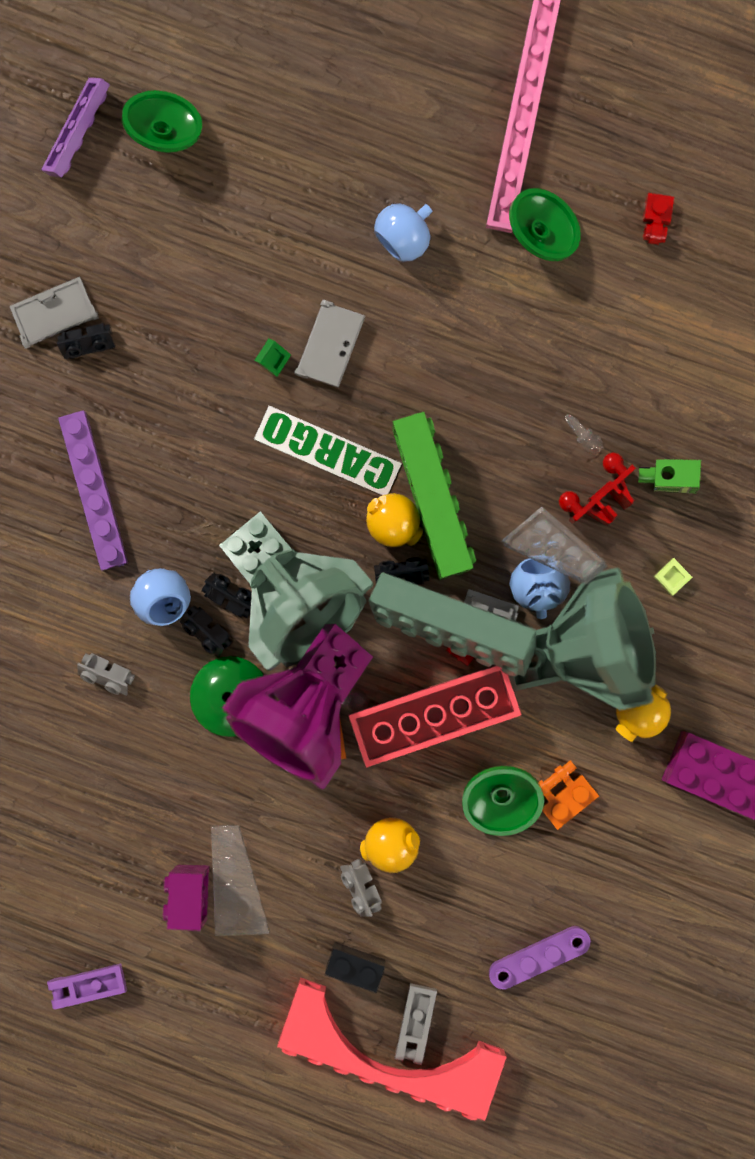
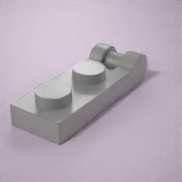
[395,983,437,1065]

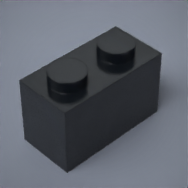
[325,942,385,993]

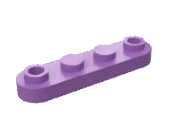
[489,926,590,989]

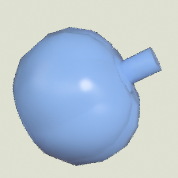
[374,204,433,262]
[510,557,570,619]
[130,568,191,626]

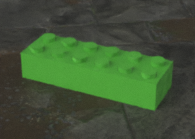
[392,412,476,581]

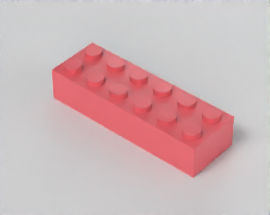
[349,665,521,768]

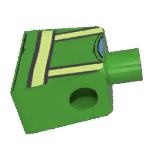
[638,459,701,494]

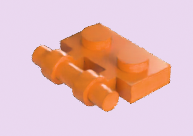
[539,760,599,830]

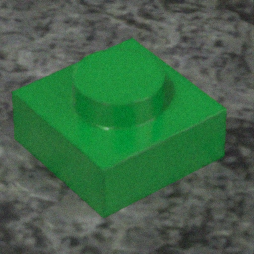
[254,339,291,377]

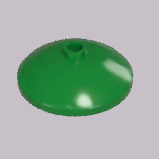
[122,90,202,153]
[509,188,581,261]
[190,656,270,737]
[462,766,544,836]

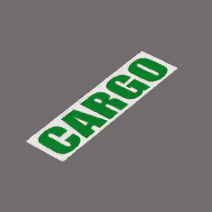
[254,406,402,495]

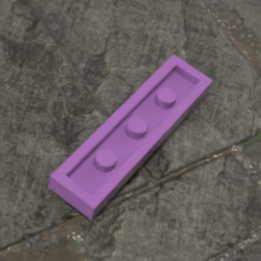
[41,78,110,178]

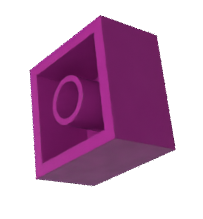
[163,865,209,930]

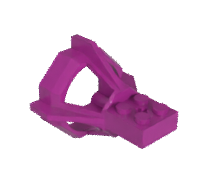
[223,624,373,789]

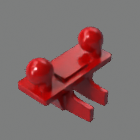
[559,452,636,526]

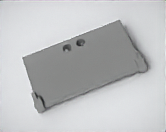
[9,277,99,349]
[294,300,365,388]

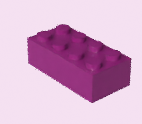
[661,731,755,820]

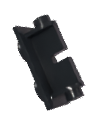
[56,323,116,359]
[374,557,429,585]
[201,573,252,619]
[180,605,233,658]

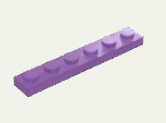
[58,410,129,571]

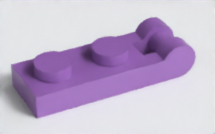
[47,964,127,1009]

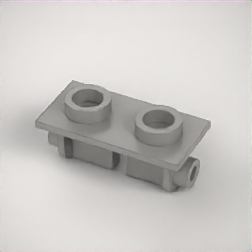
[464,589,519,622]
[77,653,135,696]
[340,858,382,917]

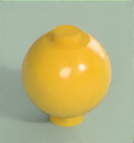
[366,493,423,547]
[615,684,671,742]
[360,817,420,873]

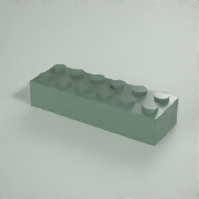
[368,572,537,676]

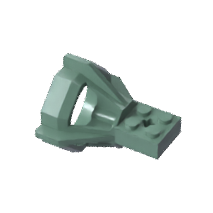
[219,511,373,671]
[509,568,656,710]

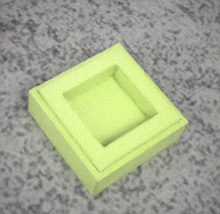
[653,558,693,596]

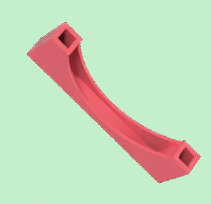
[277,978,506,1121]

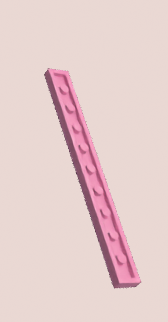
[486,0,560,233]

